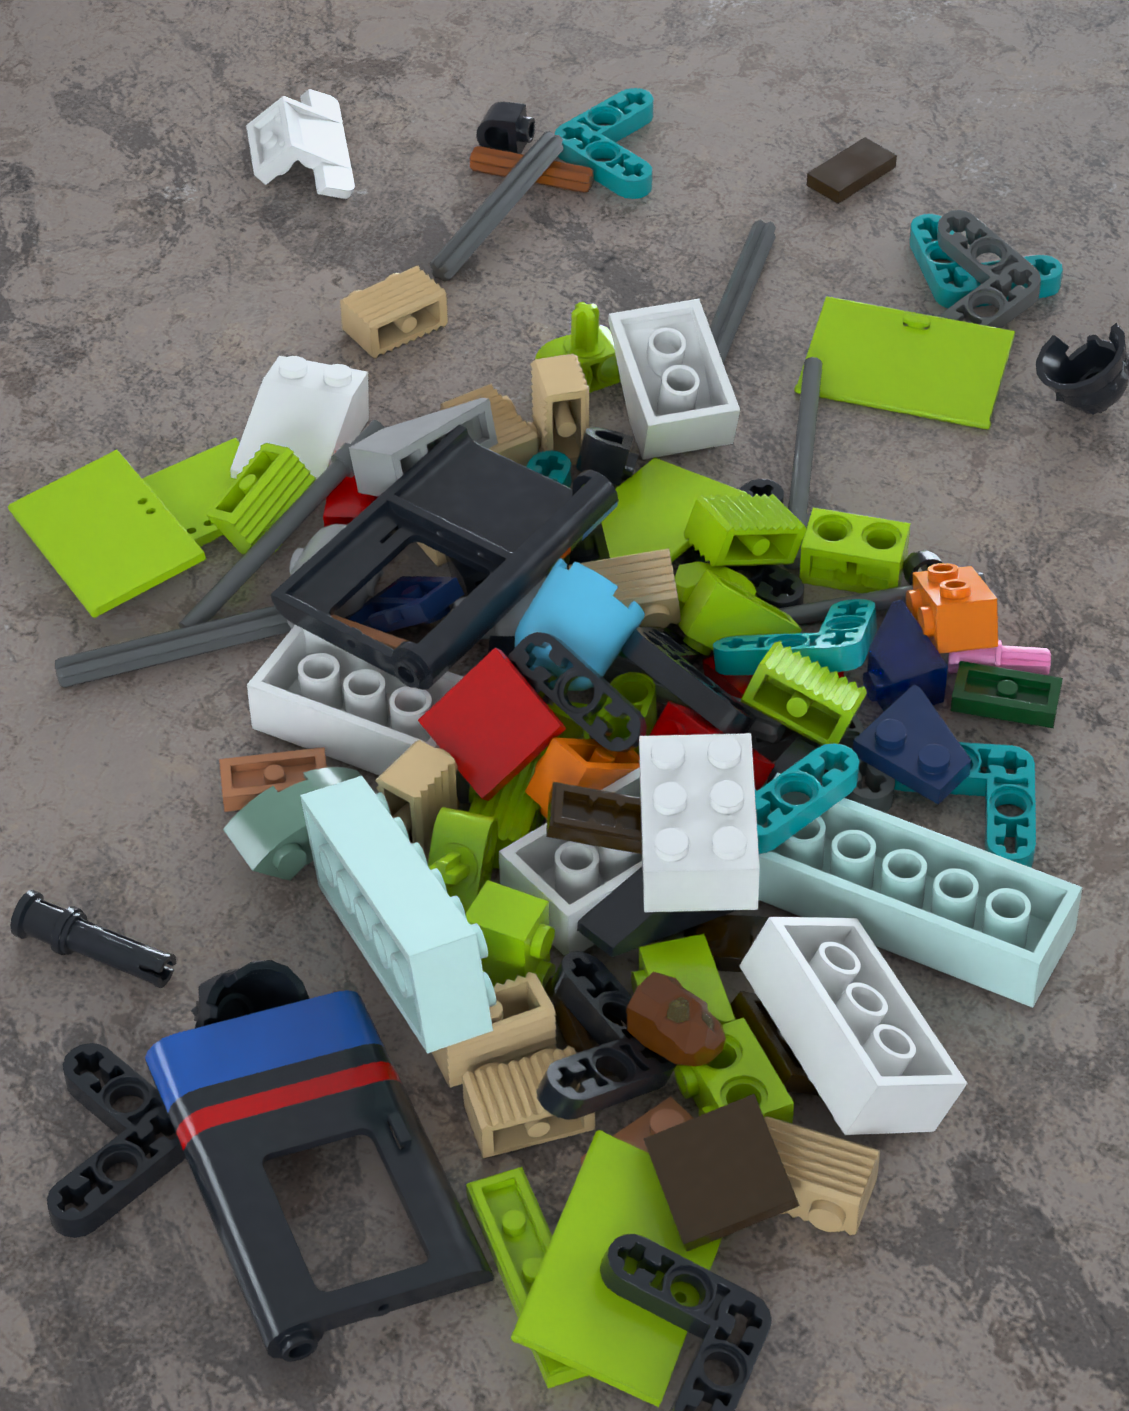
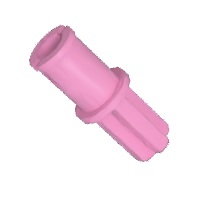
[948,640,1051,675]

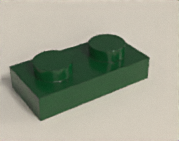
[950,661,1063,729]

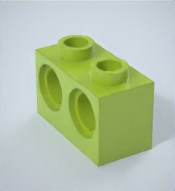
[799,507,911,593]
[674,1017,794,1124]

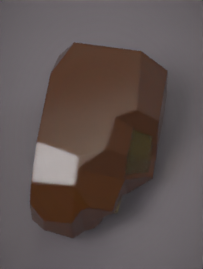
[627,972,726,1067]

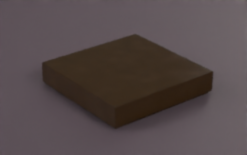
[643,1094,800,1252]

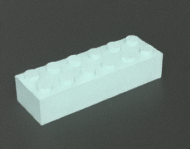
[758,773,1082,1008]
[300,776,496,1053]

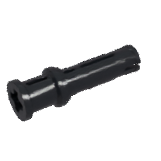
[10,890,176,988]

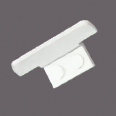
[246,89,354,199]

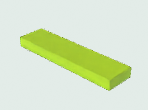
[466,1167,588,1389]

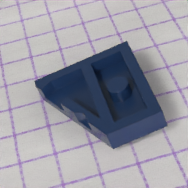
[345,576,464,633]
[853,684,971,804]

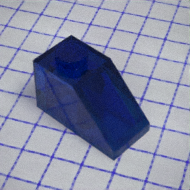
[863,599,948,712]

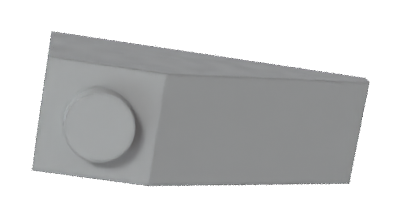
[349,398,498,496]

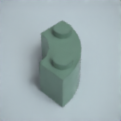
[223,767,375,881]

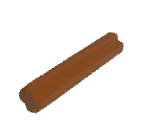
[470,146,594,193]

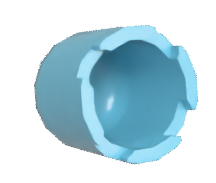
[515,559,645,691]

